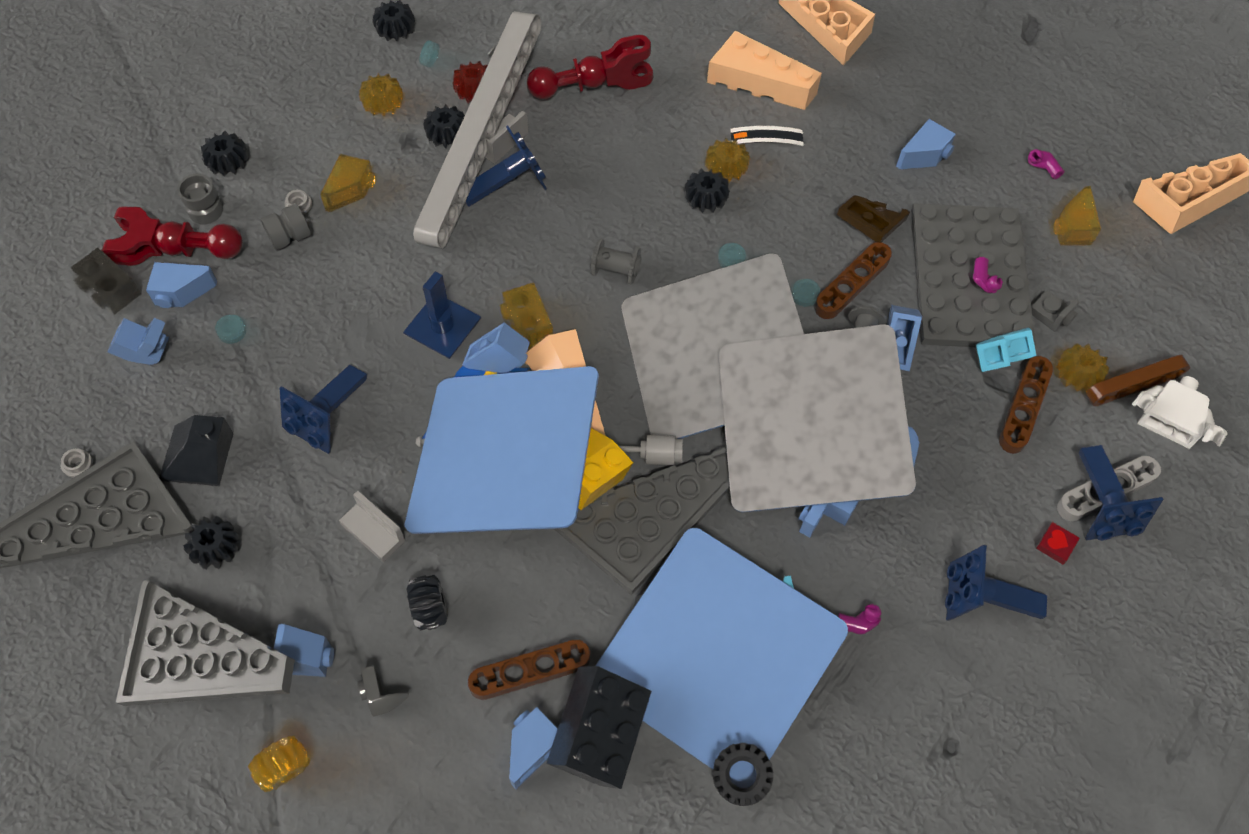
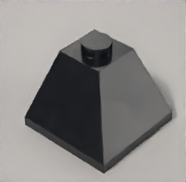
[159,415,234,486]

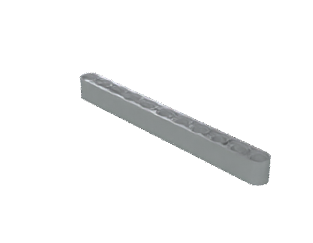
[413,11,541,248]

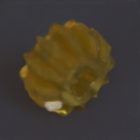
[359,73,403,116]
[705,138,750,183]
[1057,343,1110,392]
[248,736,310,792]

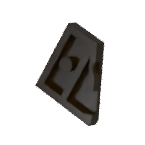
[837,195,910,242]

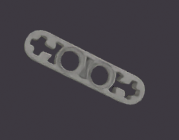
[1057,456,1161,521]

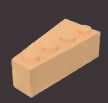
[778,0,875,66]
[707,31,822,110]
[1133,153,1249,234]

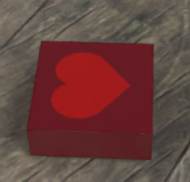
[1036,522,1080,565]

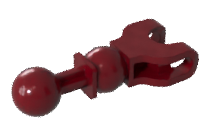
[527,35,654,100]
[101,207,243,266]

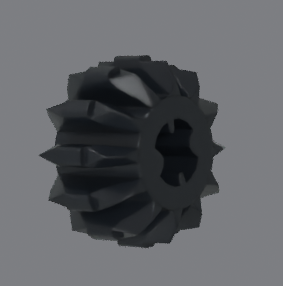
[372,0,415,41]
[423,104,465,149]
[201,131,248,177]
[685,168,730,214]
[183,516,239,570]
[406,575,448,631]

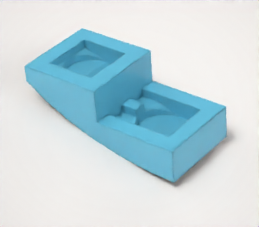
[976,328,1037,372]

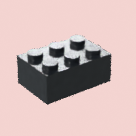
[546,666,652,789]

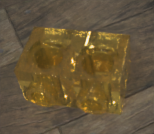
[499,282,553,350]

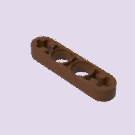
[815,242,892,319]
[1085,355,1191,406]
[999,356,1053,454]
[468,640,590,700]

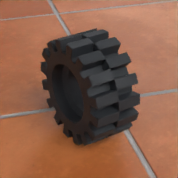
[712,743,773,806]

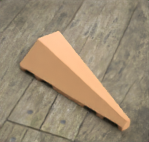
[525,329,606,436]

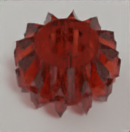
[453,61,488,104]

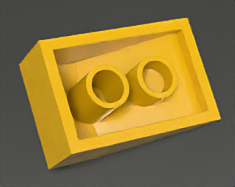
[578,428,634,510]

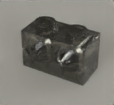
[70,248,141,315]

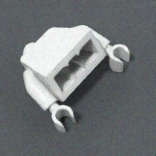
[1132,376,1227,449]

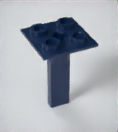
[466,125,547,207]
[403,271,481,359]
[279,365,367,454]
[1079,445,1164,541]
[945,545,1047,621]

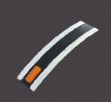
[731,126,804,146]

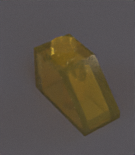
[320,154,375,212]
[1054,186,1101,245]

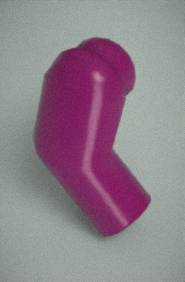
[1028,149,1065,179]
[973,257,1003,293]
[837,604,882,635]

